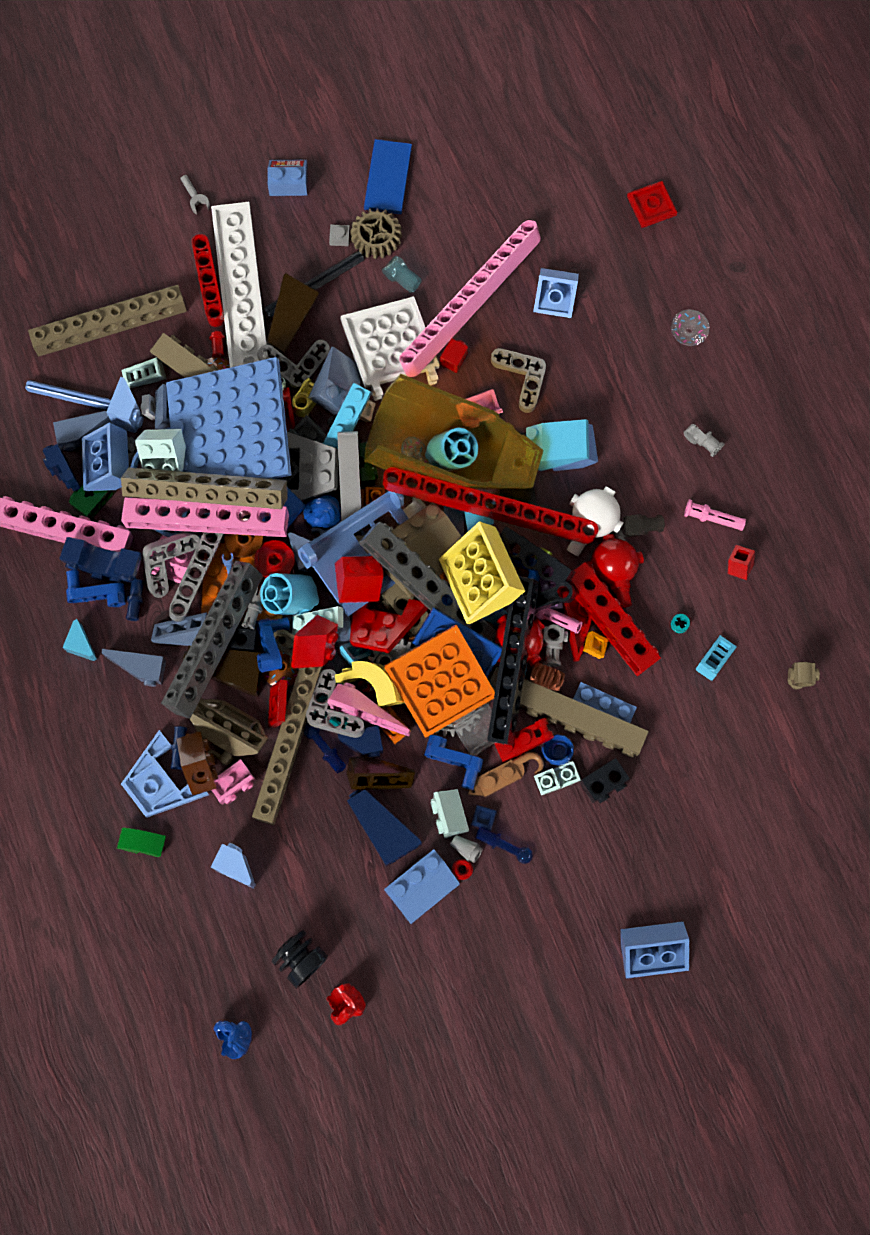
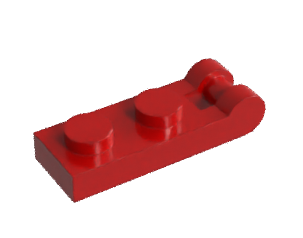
[494,718,554,763]

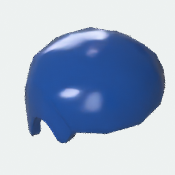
[542,734,574,766]

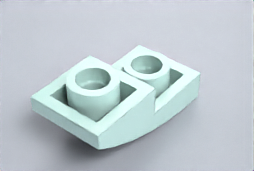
[534,761,581,795]

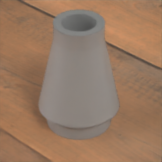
[450,835,483,863]

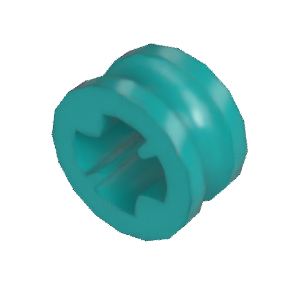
[670,614,690,634]

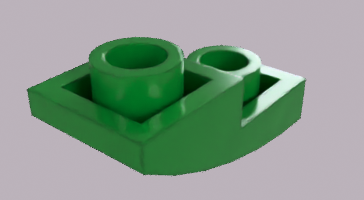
[117,828,166,857]

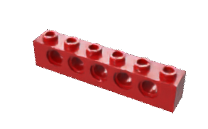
[568,562,661,676]

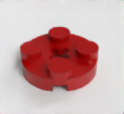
[254,540,295,579]

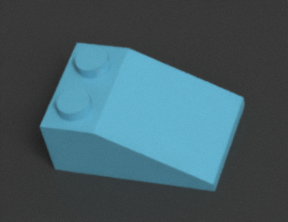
[526,419,589,471]

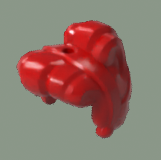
[326,983,365,1025]

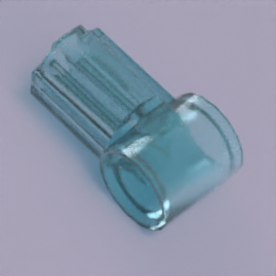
[382,256,422,293]

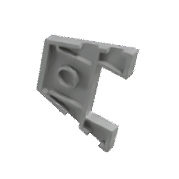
[287,432,338,502]

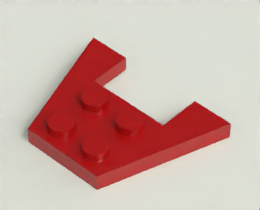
[350,599,428,653]

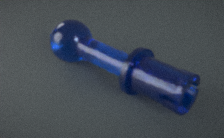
[303,723,346,773]
[475,827,533,864]

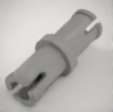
[242,588,262,629]

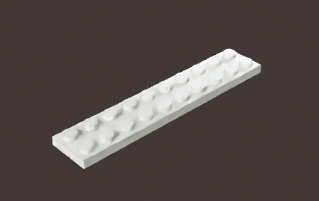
[211,202,268,368]

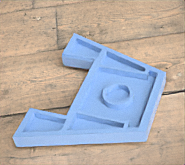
[121,730,209,817]

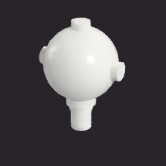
[567,486,624,556]

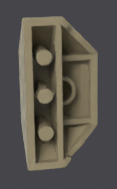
[189,698,268,756]

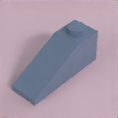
[53,411,112,452]
[151,612,207,646]
[102,649,166,687]

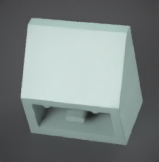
[135,429,186,472]
[430,789,469,838]

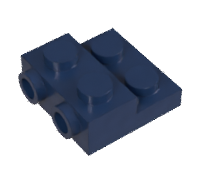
[43,444,81,491]

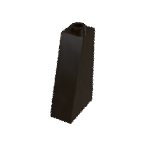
[267,273,319,355]
[183,645,262,697]

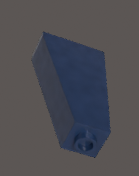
[347,789,422,867]

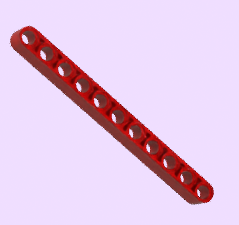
[383,467,598,544]

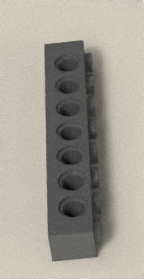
[359,522,496,641]
[161,561,263,718]

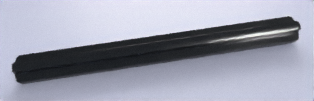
[264,251,364,317]

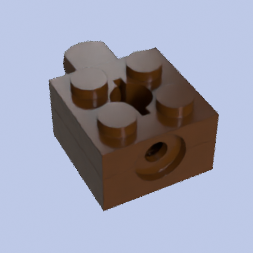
[176,731,219,796]

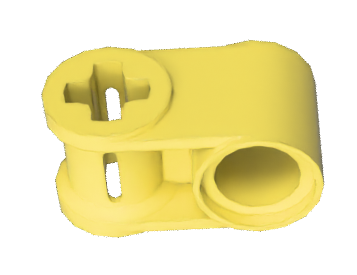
[292,378,316,417]

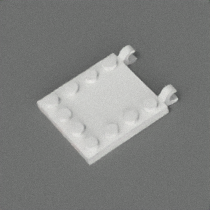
[340,297,439,401]

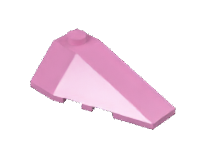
[327,682,411,736]

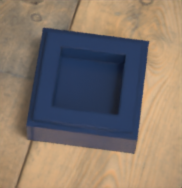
[471,805,497,831]

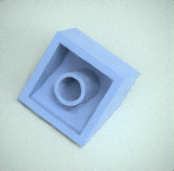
[533,268,579,318]
[106,377,144,433]
[211,843,255,889]

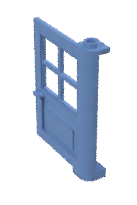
[298,491,409,617]

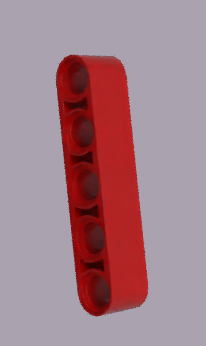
[192,234,225,327]

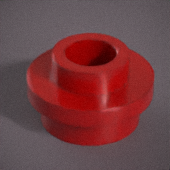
[452,859,473,880]

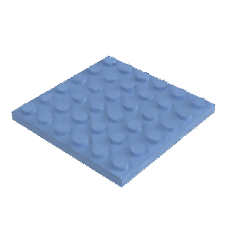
[166,357,292,479]

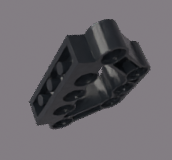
[500,526,577,614]

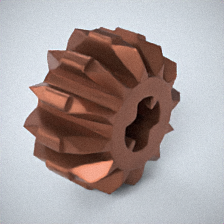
[530,663,565,691]

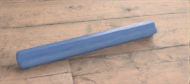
[25,380,111,410]

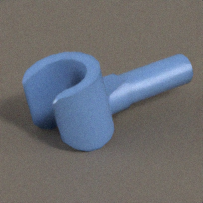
[221,553,235,574]

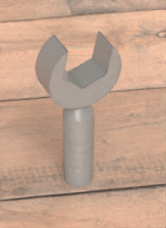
[180,175,210,214]

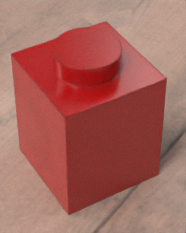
[440,338,468,373]
[728,545,755,580]

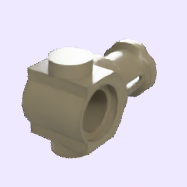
[787,662,820,689]

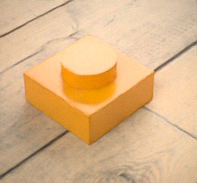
[583,631,608,659]

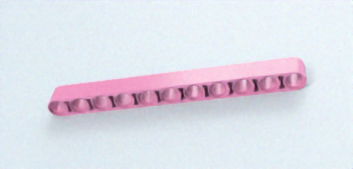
[399,220,541,377]

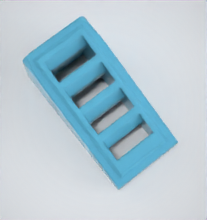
[696,635,737,681]

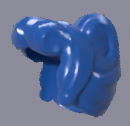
[303,495,341,528]
[213,1021,252,1059]

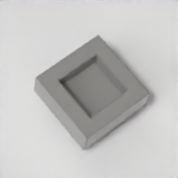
[329,225,350,246]

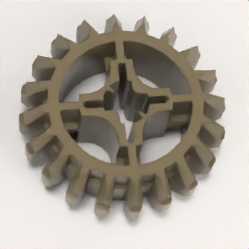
[350,208,402,259]

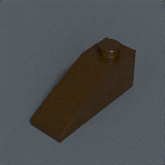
[346,757,415,789]

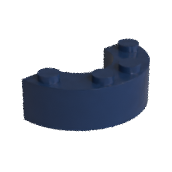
[59,537,143,583]

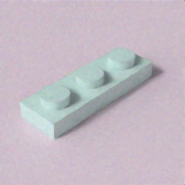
[292,606,343,635]

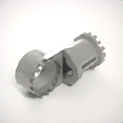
[684,424,724,457]

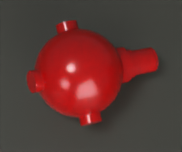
[586,534,644,608]
[491,614,545,671]

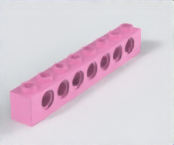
[0,496,133,552]
[121,497,289,537]

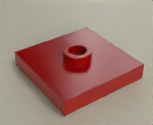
[627,181,677,228]
[268,680,287,728]

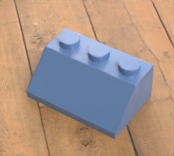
[82,422,129,491]
[384,849,460,924]
[620,922,689,978]

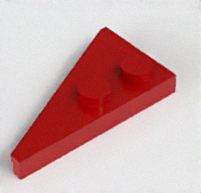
[561,589,592,662]

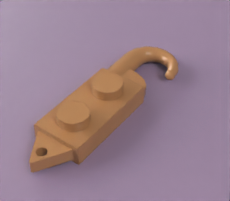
[468,752,544,798]

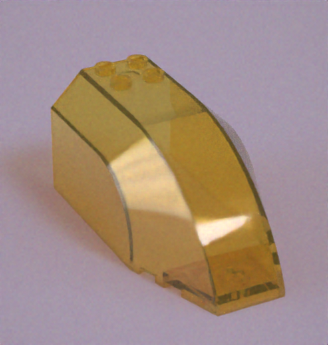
[364,374,544,489]

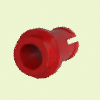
[209,331,225,357]

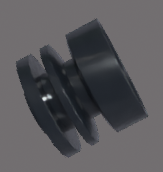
[271,930,329,989]

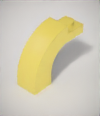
[335,661,405,707]

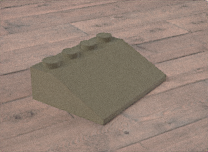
[371,503,462,598]

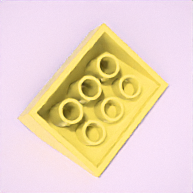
[439,521,525,624]

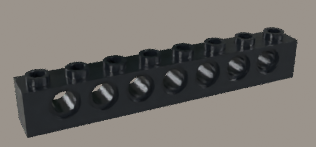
[487,577,540,745]

